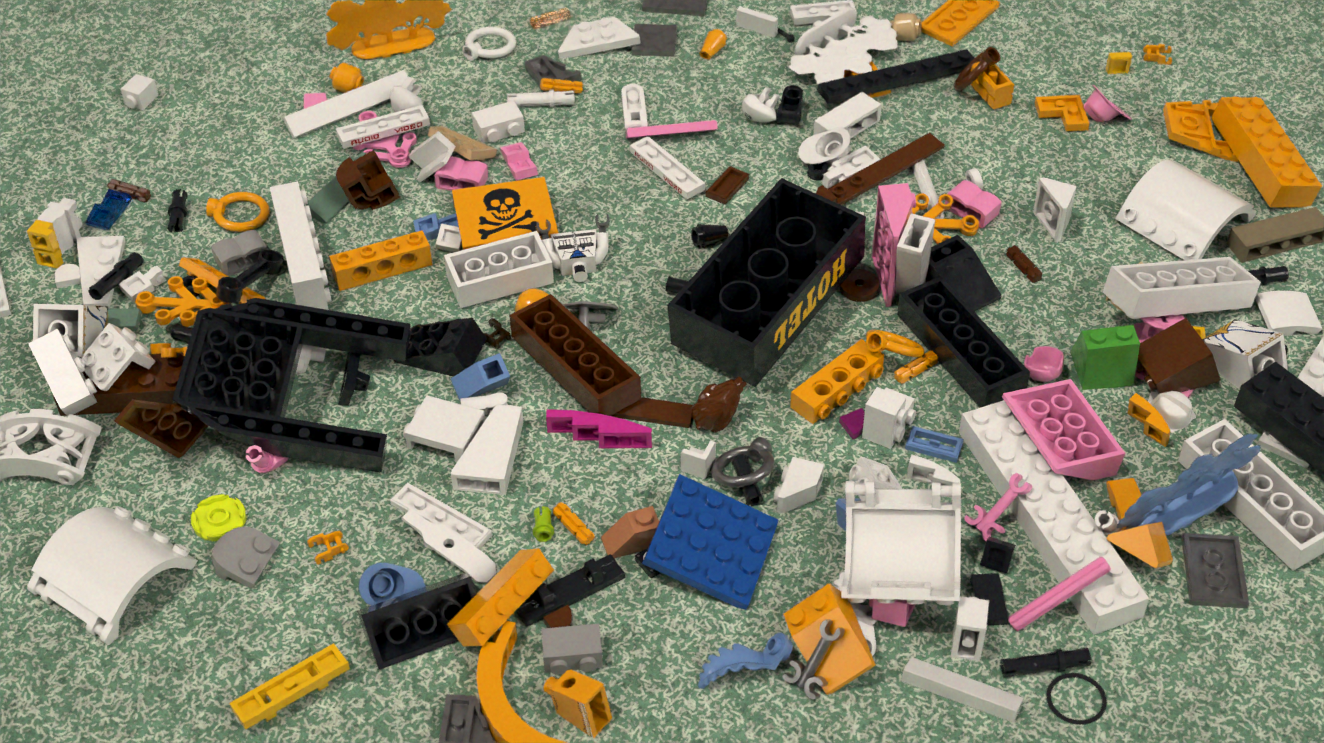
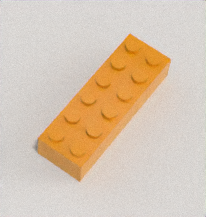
[1211,96,1322,207]

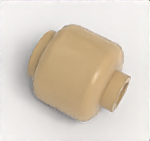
[890,13,921,41]

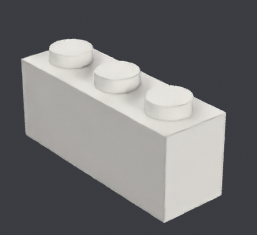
[813,92,882,139]
[29,329,97,416]

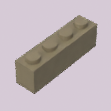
[1227,207,1324,263]

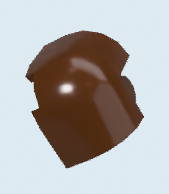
[336,150,401,210]

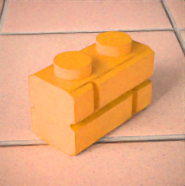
[970,61,1014,109]

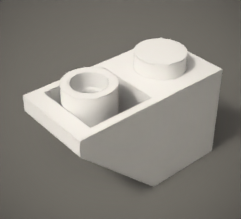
[774,457,824,513]

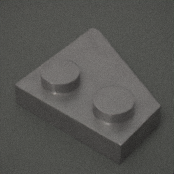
[524,55,582,92]
[438,694,496,743]

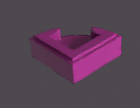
[839,408,865,440]

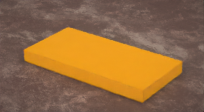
[921,0,1000,47]

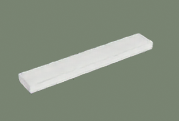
[283,70,413,138]

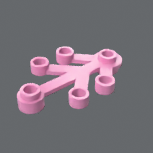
[353,111,417,168]

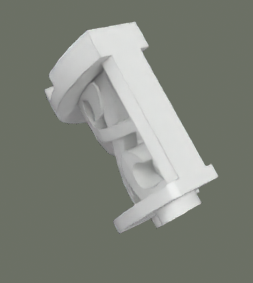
[0,409,102,485]

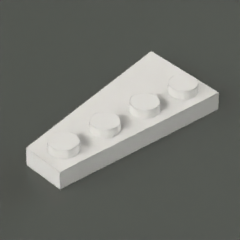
[76,236,125,308]

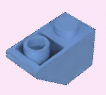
[450,353,510,402]

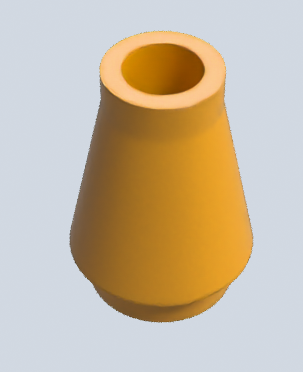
[699,29,727,60]

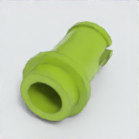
[533,506,554,542]

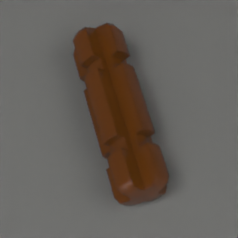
[107,179,151,202]
[1006,245,1043,283]

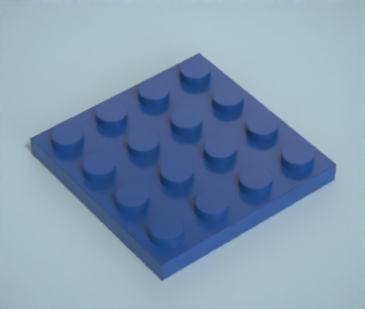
[642,474,779,610]

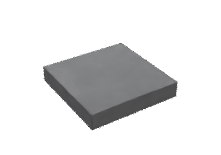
[632,24,677,57]

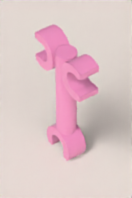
[964,473,1033,541]

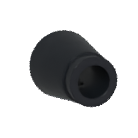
[691,224,728,248]

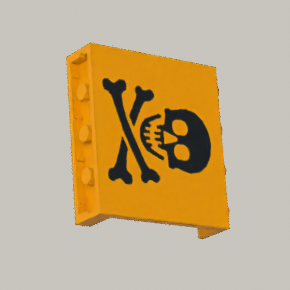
[452,177,558,250]

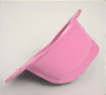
[1083,85,1132,122]

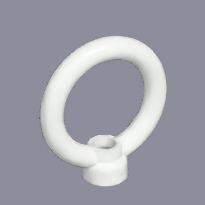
[462,27,516,61]

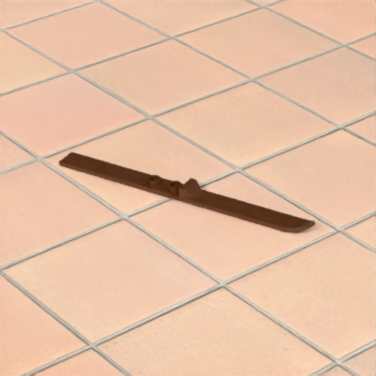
[816,132,945,205]

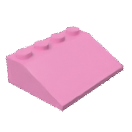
[872,183,916,307]
[1002,379,1125,481]

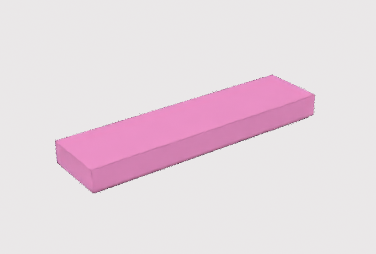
[625,120,718,139]

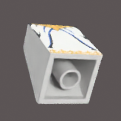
[33,304,108,357]
[1202,319,1288,390]

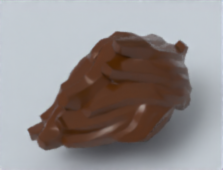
[691,376,747,433]

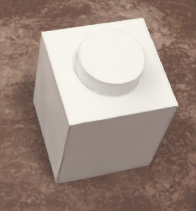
[121,74,158,111]

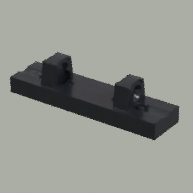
[338,314,370,406]
[516,554,625,627]

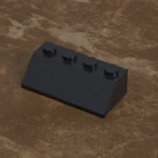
[357,573,477,670]

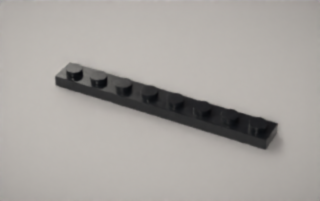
[817,49,975,104]

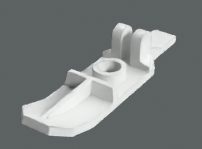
[402,509,496,583]

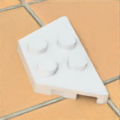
[558,17,641,59]

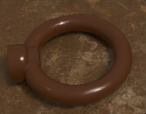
[954,47,1000,91]

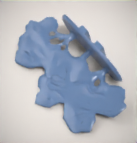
[1116,434,1260,536]

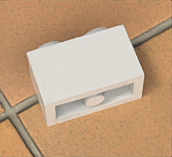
[472,101,525,144]
[951,596,989,661]

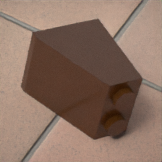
[1136,318,1221,394]

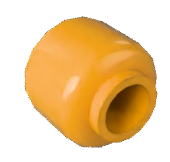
[329,63,364,93]

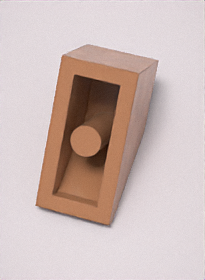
[601,506,659,558]

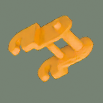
[1143,44,1172,65]
[307,531,349,565]

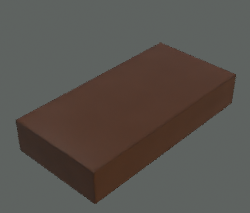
[705,166,749,205]

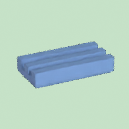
[905,426,964,463]

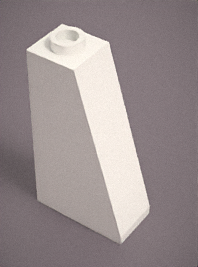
[896,213,935,295]
[451,404,523,495]

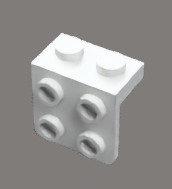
[80,323,155,391]

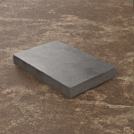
[642,0,708,16]
[1181,533,1249,609]

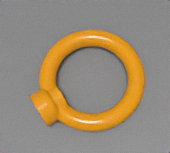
[206,192,270,232]
[866,329,925,357]

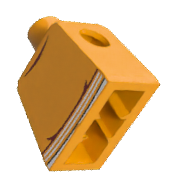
[543,669,612,739]

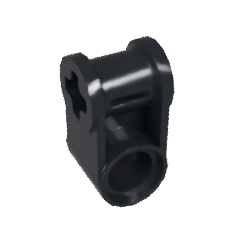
[777,85,803,127]

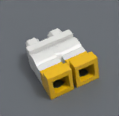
[27,198,82,269]

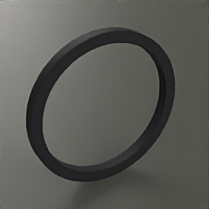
[1046,673,1107,725]

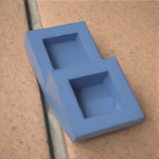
[413,213,459,240]

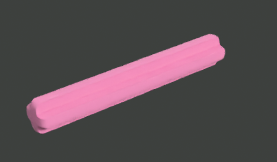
[1008,557,1111,631]

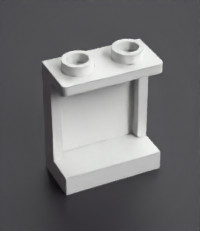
[403,395,485,462]

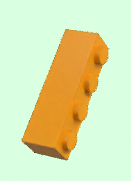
[447,548,554,646]

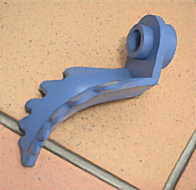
[698,633,793,689]

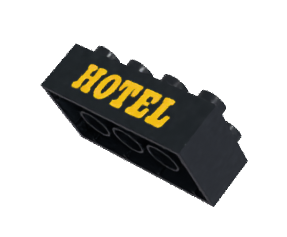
[667,178,866,387]

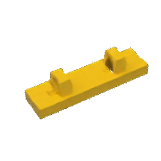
[229,643,350,730]

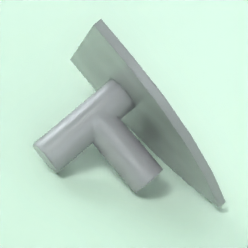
[562,301,618,329]

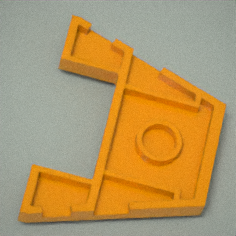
[1163,100,1239,162]

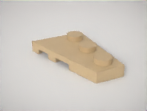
[428,126,497,161]

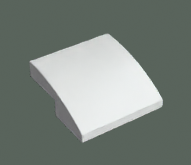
[1255,291,1322,336]

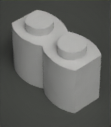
[211,230,268,276]

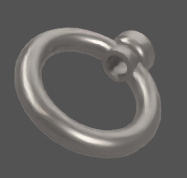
[711,437,774,487]

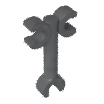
[782,619,845,699]

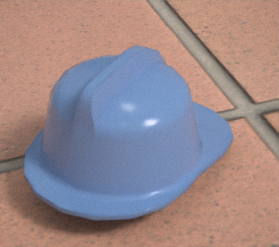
[359,563,426,606]

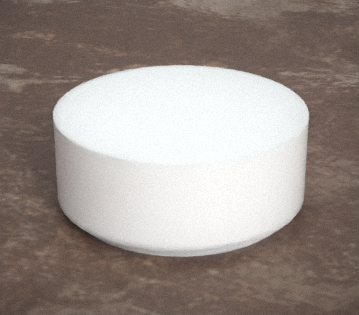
[965,168,983,190]

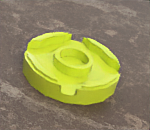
[191,494,246,542]

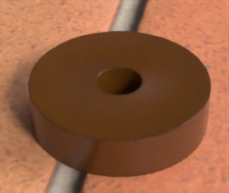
[840,269,879,302]

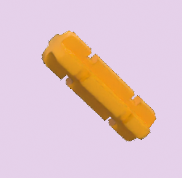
[540,78,583,93]
[894,350,938,384]
[553,502,594,545]

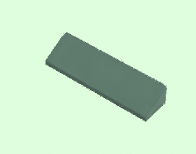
[306,152,367,224]

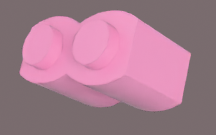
[435,156,488,191]
[945,180,1002,228]

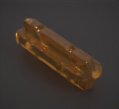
[530,7,570,29]

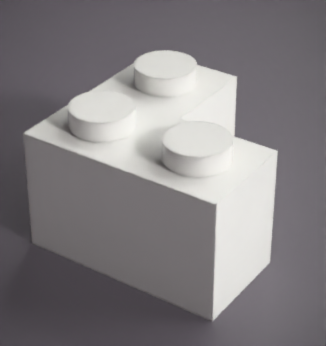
[862,387,916,449]

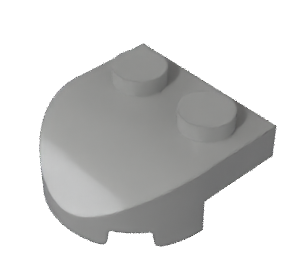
[211,527,280,588]

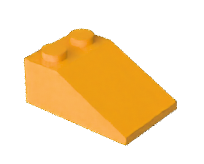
[783,583,876,695]

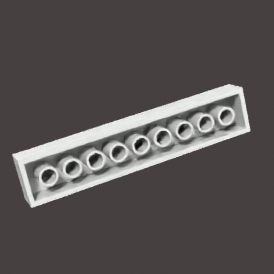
[959,400,1149,635]

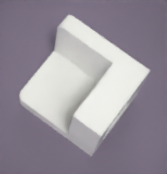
[681,441,716,479]

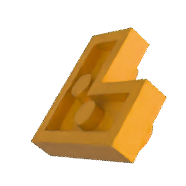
[1035,95,1089,131]

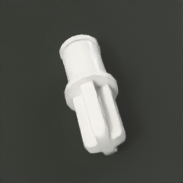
[1095,510,1122,536]

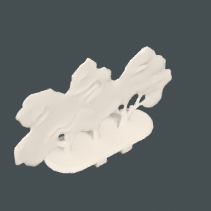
[789,7,897,84]

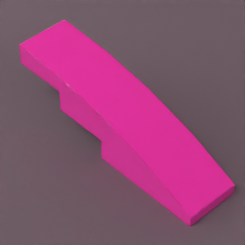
[546,409,652,448]

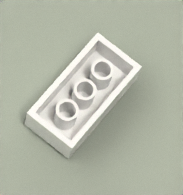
[444,231,554,308]

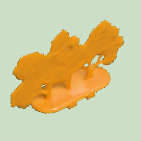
[326,0,452,59]

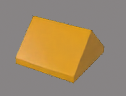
[1106,522,1173,568]

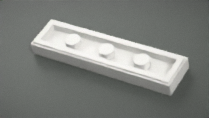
[390,483,492,549]

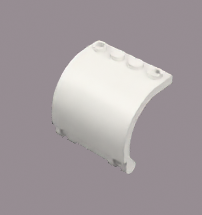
[1115,160,1256,260]
[841,481,961,605]
[27,506,198,645]

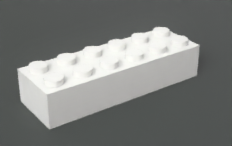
[270,182,332,310]
[1103,257,1261,319]
[1178,419,1324,571]

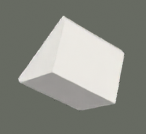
[1033,177,1077,242]

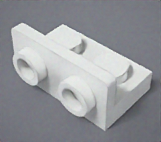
[849,456,902,501]

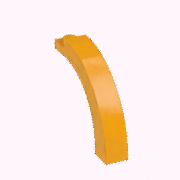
[477,620,567,743]

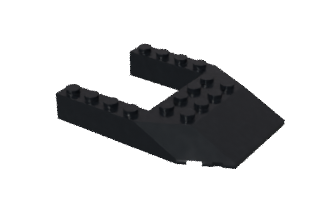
[172,298,411,473]

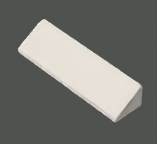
[901,657,1024,723]

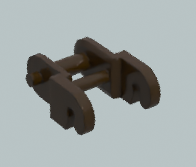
[484,318,511,349]

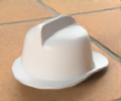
[798,127,851,165]
[1148,391,1196,432]

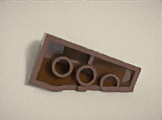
[114,399,209,458]

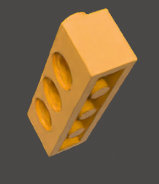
[329,230,432,291]
[790,339,884,424]

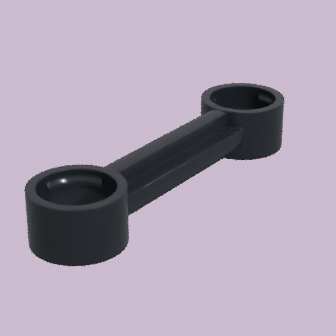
[216,249,283,303]

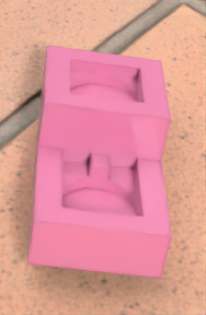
[500,142,538,181]

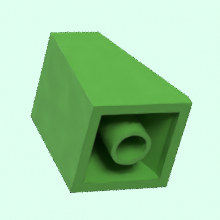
[1070,325,1140,390]

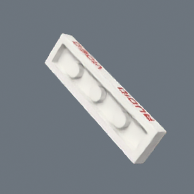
[336,105,430,149]
[630,136,705,200]

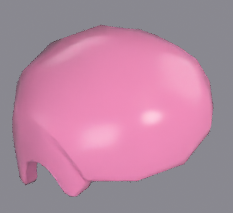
[1024,346,1064,382]

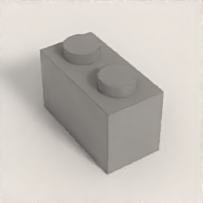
[541,623,603,675]

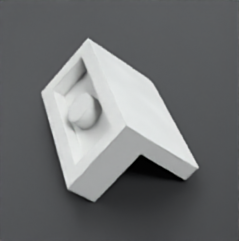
[409,131,456,182]

